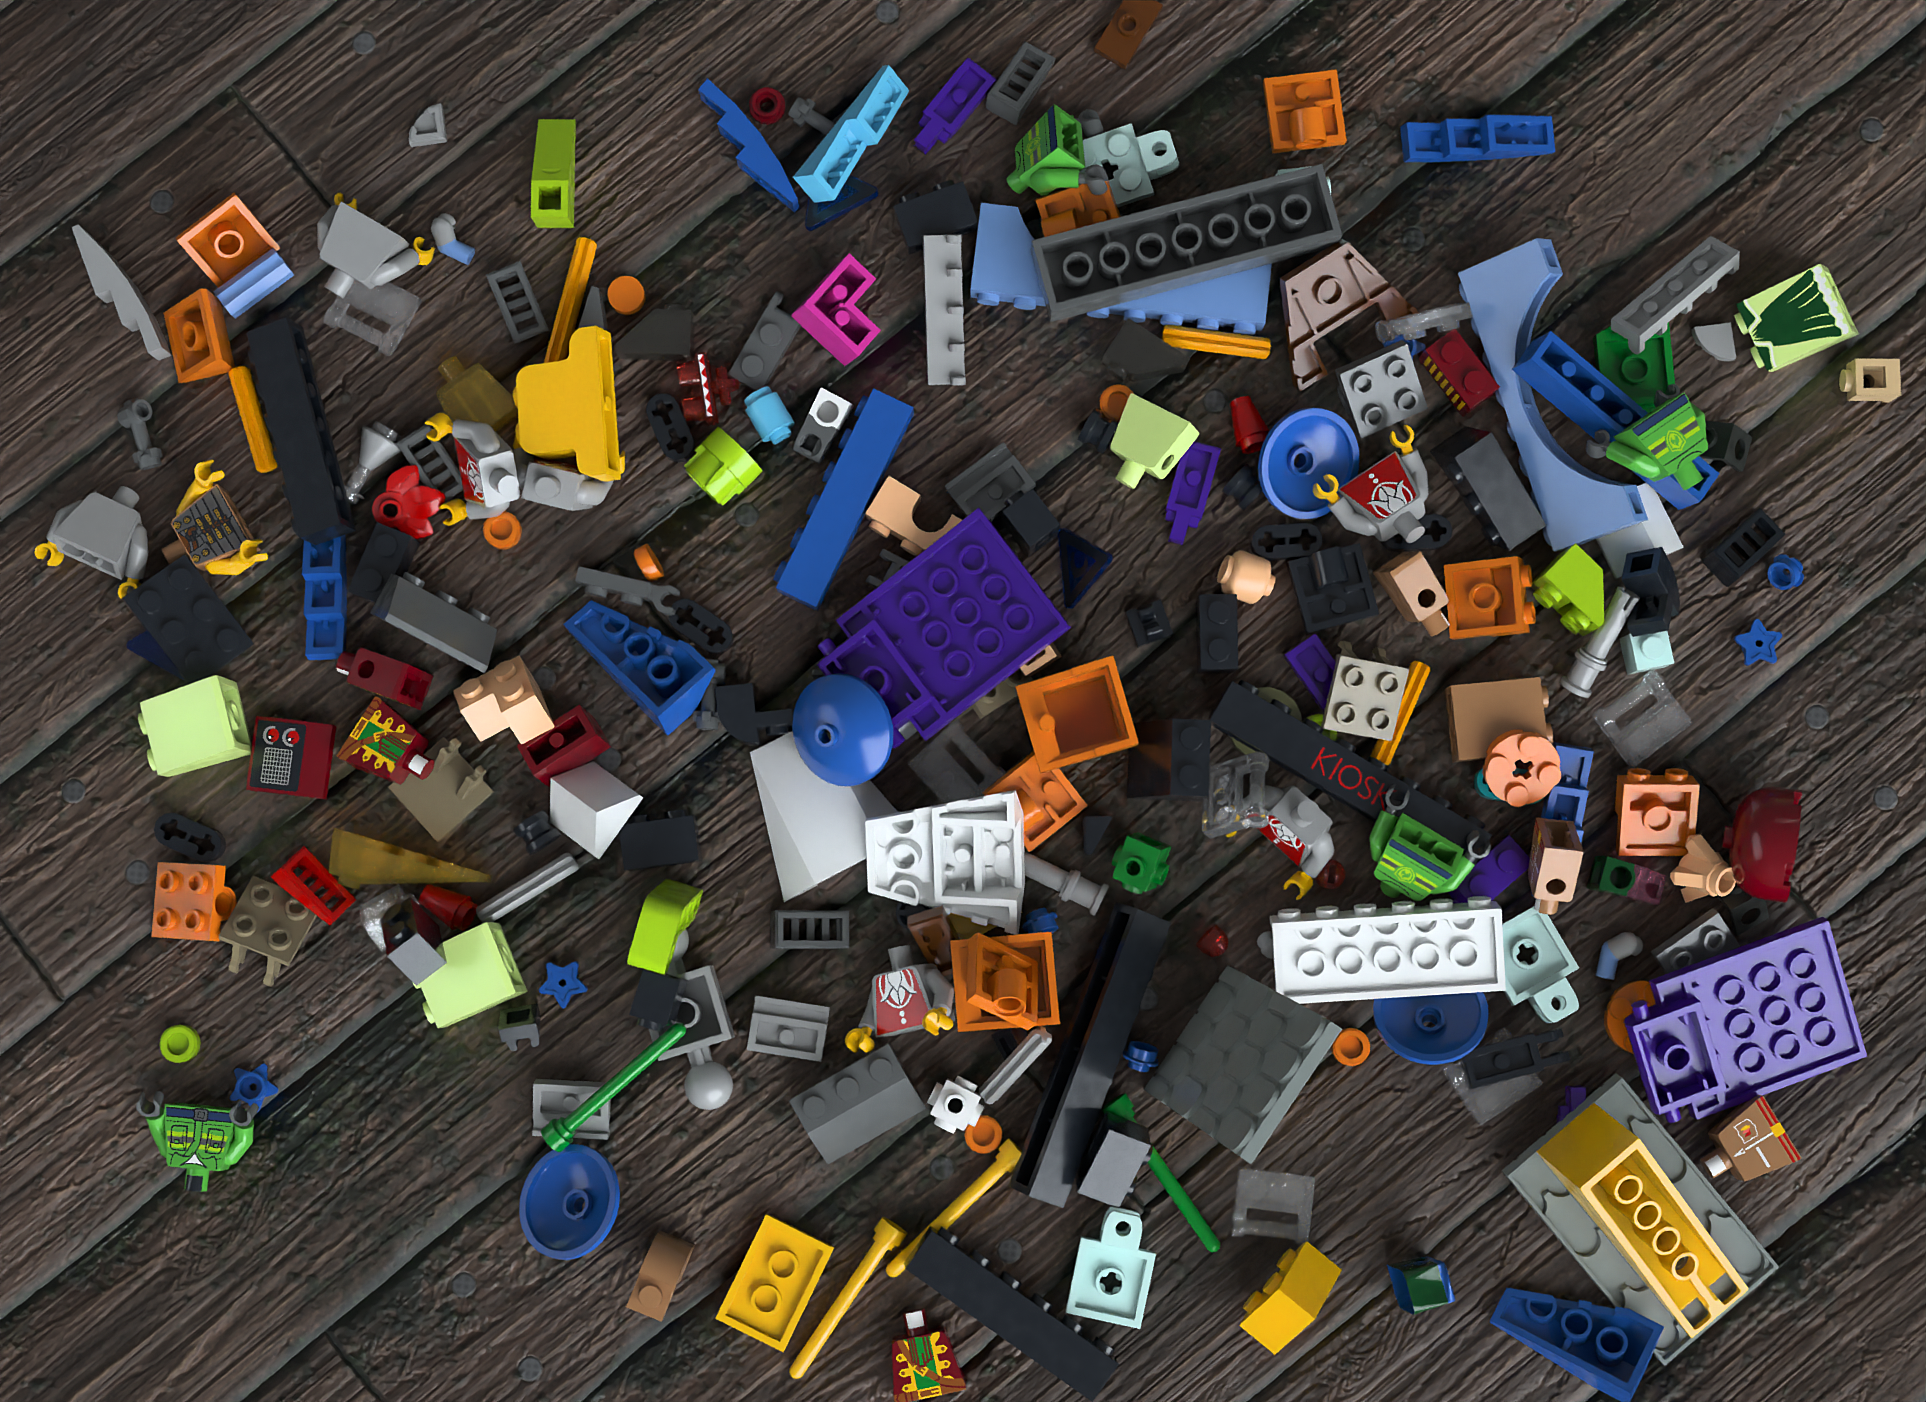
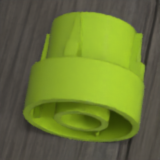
[684,427,763,505]

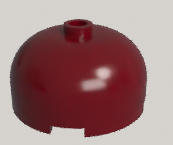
[1722,786,1802,903]

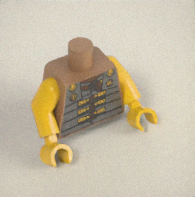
[162,459,268,575]

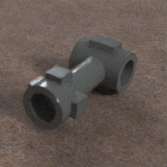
[789,97,841,135]
[117,398,163,470]
[693,659,726,730]

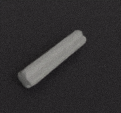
[476,853,579,923]
[979,1026,1052,1104]

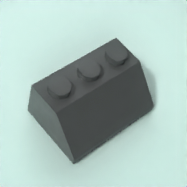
[370,572,497,673]
[789,1042,926,1164]

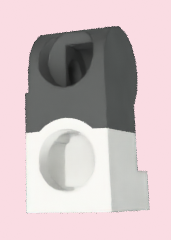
[793,388,854,464]

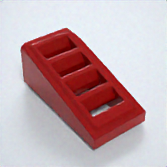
[270,846,356,926]

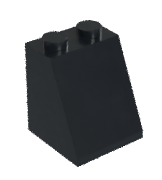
[1127,719,1211,802]

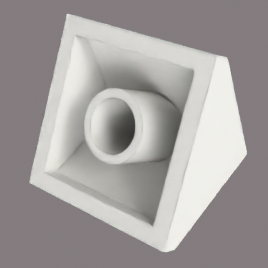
[1596,483,1683,579]
[550,761,643,859]

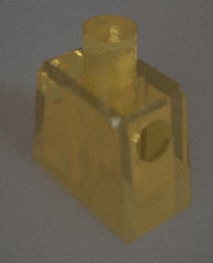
[436,356,518,432]

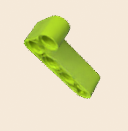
[627,878,703,976]

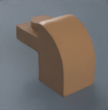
[626,1231,695,1322]

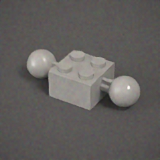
[649,929,735,1110]

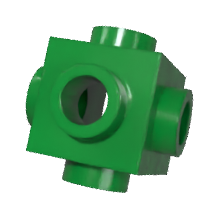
[1112,832,1171,894]

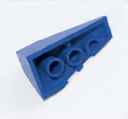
[563,600,715,736]
[1490,1288,1664,1402]

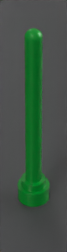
[541,1022,686,1152]
[1101,1093,1220,1252]

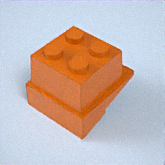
[1015,656,1139,774]
[950,932,1060,1032]

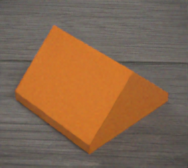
[175,193,280,288]
[164,289,235,383]

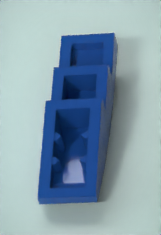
[698,78,799,213]
[1400,115,1555,162]
[302,535,347,660]
[1531,742,1594,896]

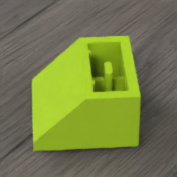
[1532,543,1604,636]

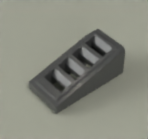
[986,41,1056,125]
[486,261,549,344]
[396,424,463,502]
[770,910,849,949]

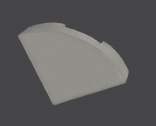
[409,103,447,147]
[1691,322,1736,361]

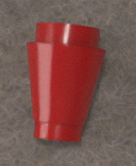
[1229,396,1270,454]
[419,884,478,931]

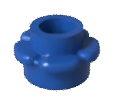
[1767,554,1804,590]
[1022,908,1058,934]
[1122,1041,1159,1072]

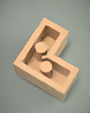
[453,655,555,745]

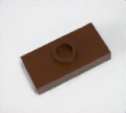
[1094,0,1163,69]
[907,905,961,976]

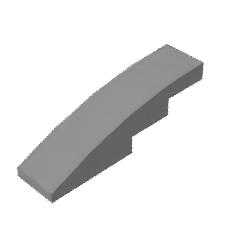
[72,225,172,361]

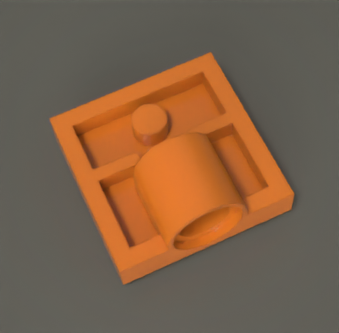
[1263,69,1347,154]
[1035,181,1121,237]
[982,751,1088,852]
[151,862,237,941]
[966,932,1038,1031]

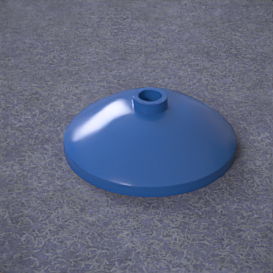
[1258,407,1360,519]
[792,673,893,786]
[1373,992,1488,1065]
[519,1144,620,1260]

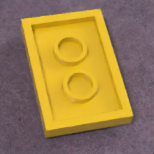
[715,1213,834,1352]

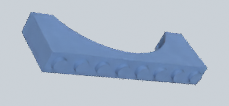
[970,203,1272,335]
[1458,238,1648,552]

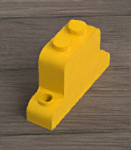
[513,326,621,482]

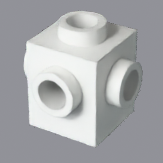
[927,1076,984,1134]

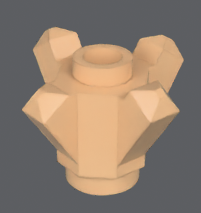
[1670,835,1736,903]

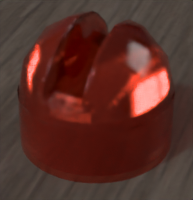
[1315,859,1346,890]
[1195,924,1229,957]

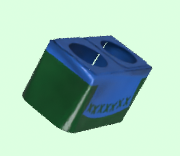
[1387,1256,1456,1315]

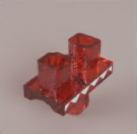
[677,352,740,426]

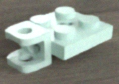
[1080,123,1179,208]
[1502,906,1579,1023]
[1065,1206,1156,1329]

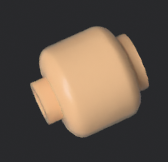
[1217,550,1275,604]

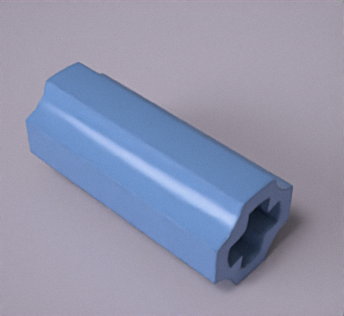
[214,248,294,319]

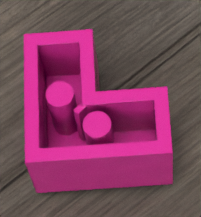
[791,253,881,366]

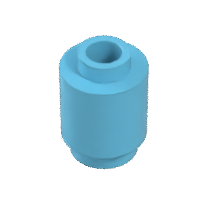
[744,386,795,444]

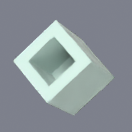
[1619,631,1674,675]

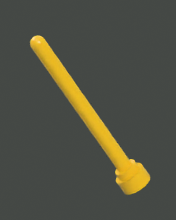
[886,1138,1022,1277]
[789,1217,907,1379]

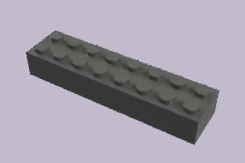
[1031,164,1342,322]

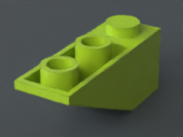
[531,119,576,228]

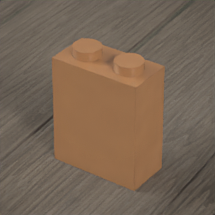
[1445,677,1553,763]

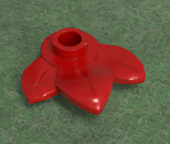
[372,465,446,539]

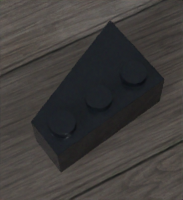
[1430,426,1546,550]

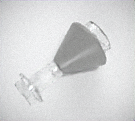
[344,421,401,504]

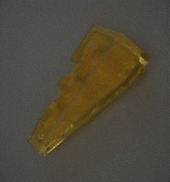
[329,828,493,890]

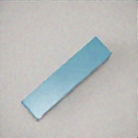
[793,65,909,203]

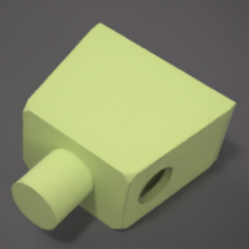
[1110,393,1200,489]

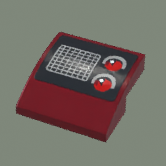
[246,716,336,799]

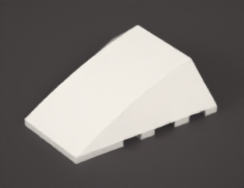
[750,731,898,902]
[865,790,1025,935]

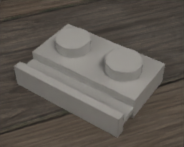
[747,995,830,1062]
[532,1079,611,1140]

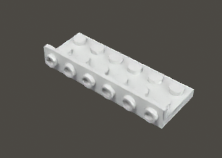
[1270,896,1506,1004]

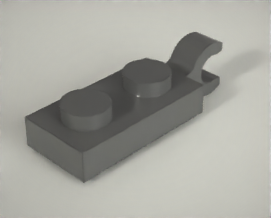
[575,566,680,616]

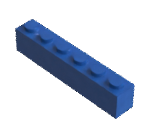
[1512,331,1720,510]
[773,388,914,611]

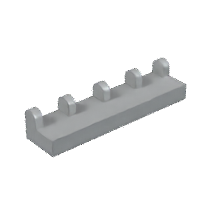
[923,234,966,385]
[1611,236,1740,354]

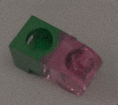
[1586,856,1667,905]

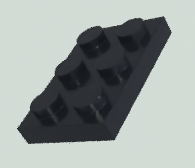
[122,554,254,685]

